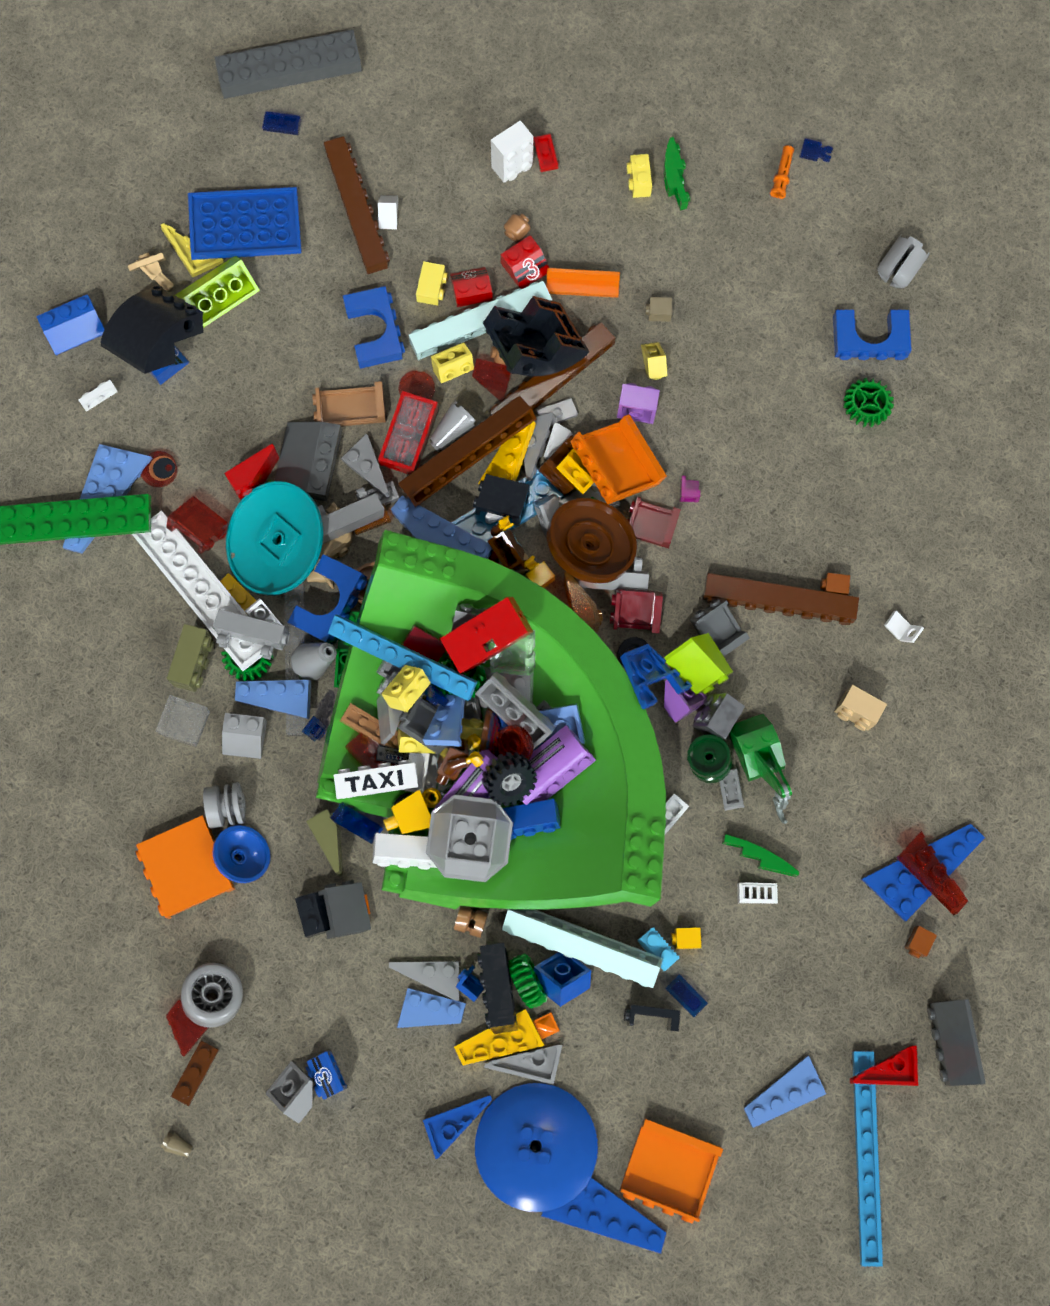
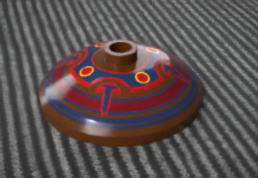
[479,707,503,754]

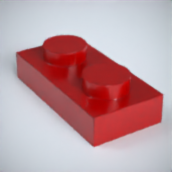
[533,134,558,172]

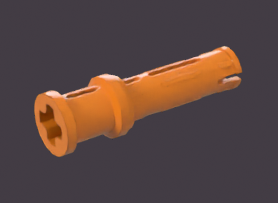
[770,145,794,199]

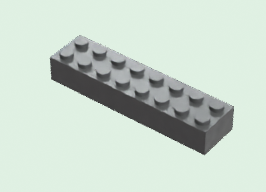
[214,30,362,99]

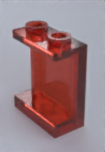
[166,496,228,554]

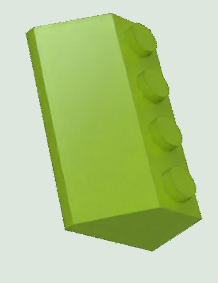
[175,256,260,328]

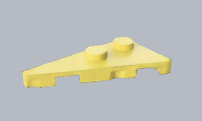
[161,223,223,278]

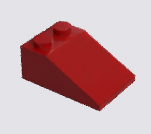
[224,443,280,501]

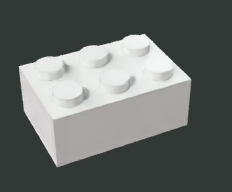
[491,120,533,183]

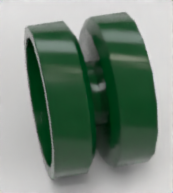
[687,735,732,783]

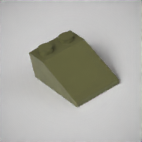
[306,809,343,876]

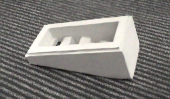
[737,882,778,904]

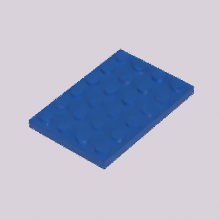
[188,187,302,260]

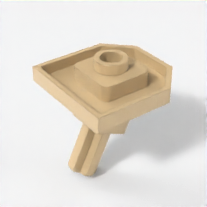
[128,253,174,291]

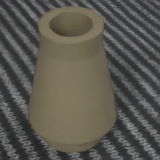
[161,1132,193,1158]

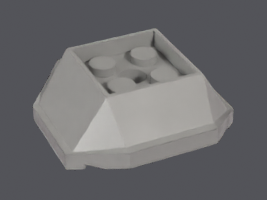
[426,795,513,882]

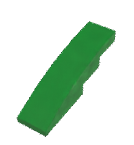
[722,834,799,877]

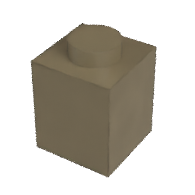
[645,297,672,322]

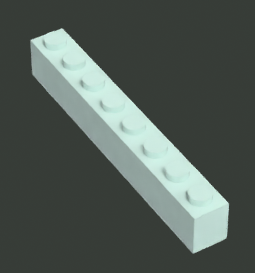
[409,281,552,360]
[502,909,663,988]

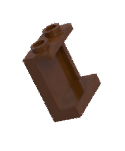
[538,436,575,496]

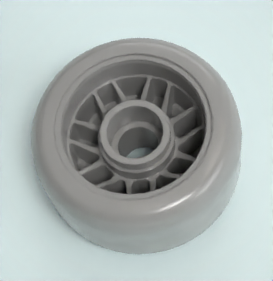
[181,963,243,1028]

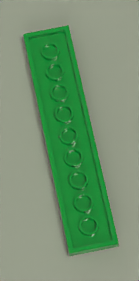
[0,494,151,545]

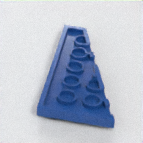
[861,824,985,922]
[541,1178,666,1254]

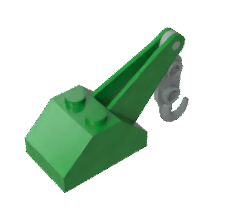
[728,714,792,824]

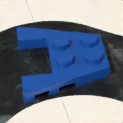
[620,644,692,710]

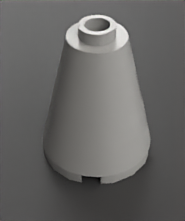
[430,400,479,451]
[291,643,337,681]

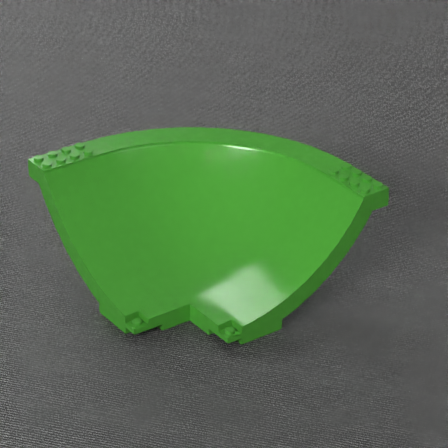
[316,530,666,909]

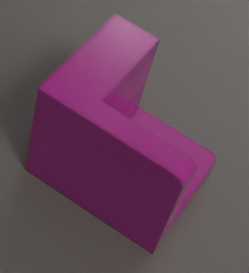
[680,475,700,502]

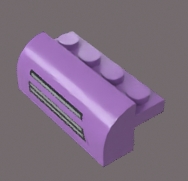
[522,725,596,805]
[432,750,498,811]

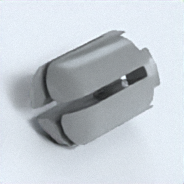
[878,235,929,289]

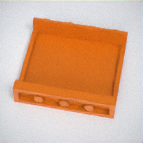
[570,414,667,504]
[136,815,235,919]
[620,1118,723,1224]

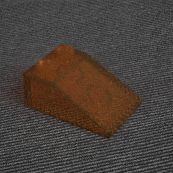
[563,572,603,632]

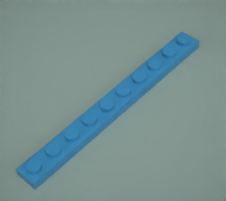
[852,1051,883,1267]

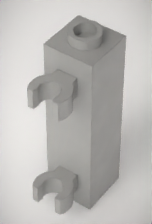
[318,487,384,544]
[575,557,649,591]
[212,609,290,660]

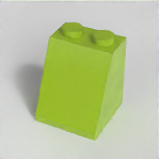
[664,633,733,694]

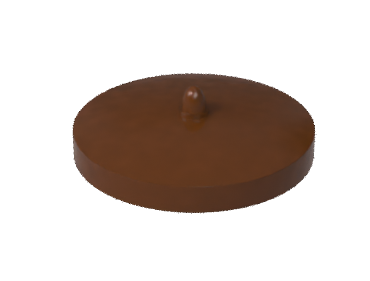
[547,498,637,584]

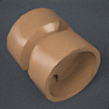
[454,906,488,938]

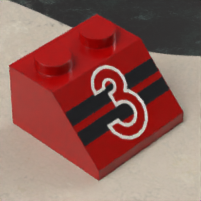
[501,235,549,289]
[450,267,492,307]

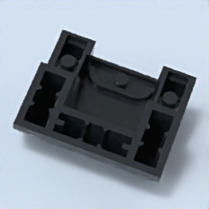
[100,285,204,374]
[482,296,589,376]

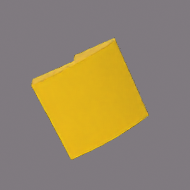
[556,449,594,494]

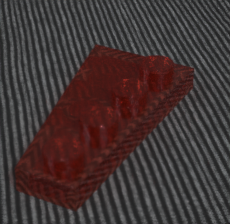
[896,831,968,916]

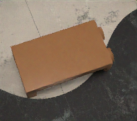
[312,381,386,426]

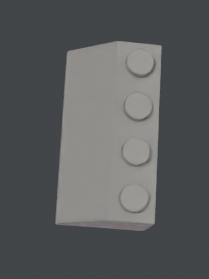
[475,671,555,749]

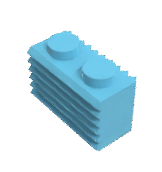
[637,928,679,971]

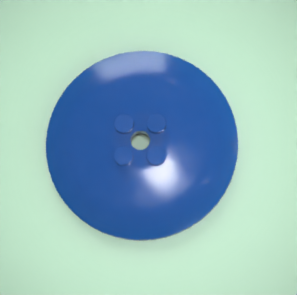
[475,1083,598,1212]

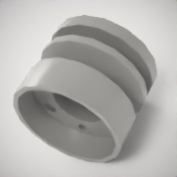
[203,782,246,828]

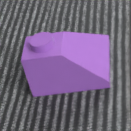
[664,680,707,722]

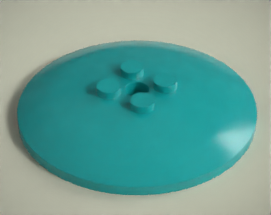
[226,481,323,595]

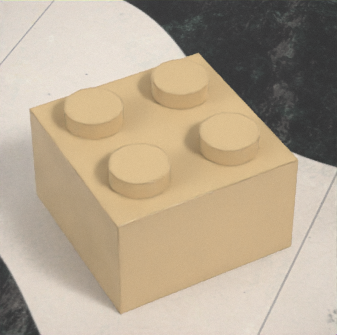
[834,685,887,731]

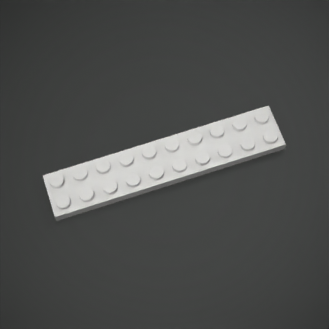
[132,510,263,671]

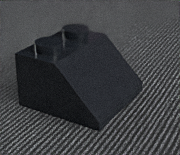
[295,892,330,938]

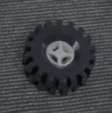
[482,752,537,806]

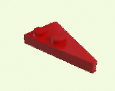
[850,1046,918,1086]

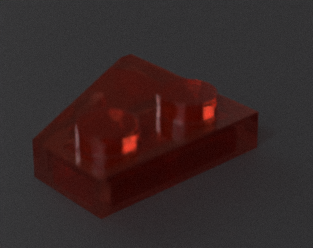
[472,358,511,402]
[166,1000,209,1057]

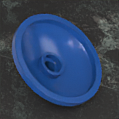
[212,825,270,883]

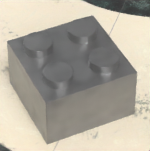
[693,693,745,739]

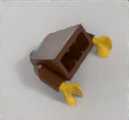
[488,516,539,571]
[436,734,483,785]

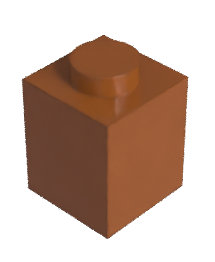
[820,573,850,595]
[905,926,937,959]

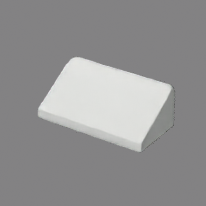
[544,423,573,460]

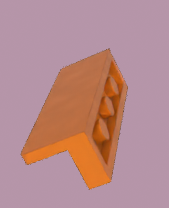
[546,268,620,298]

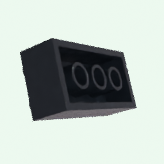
[477,942,518,1034]

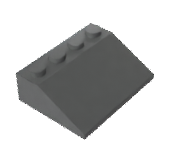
[275,422,342,501]
[927,999,986,1086]

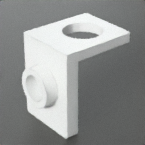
[884,611,924,643]

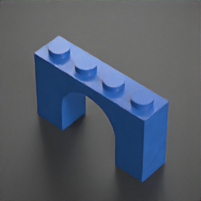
[343,286,405,369]
[833,310,911,360]
[287,554,368,645]

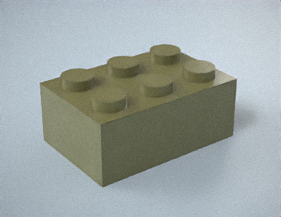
[167,624,215,692]

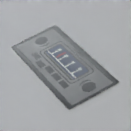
[376,745,410,764]

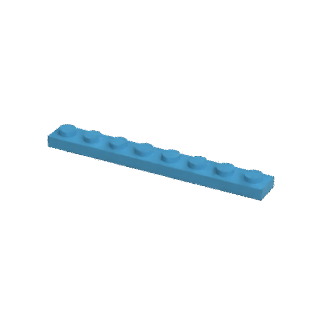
[328,614,478,701]

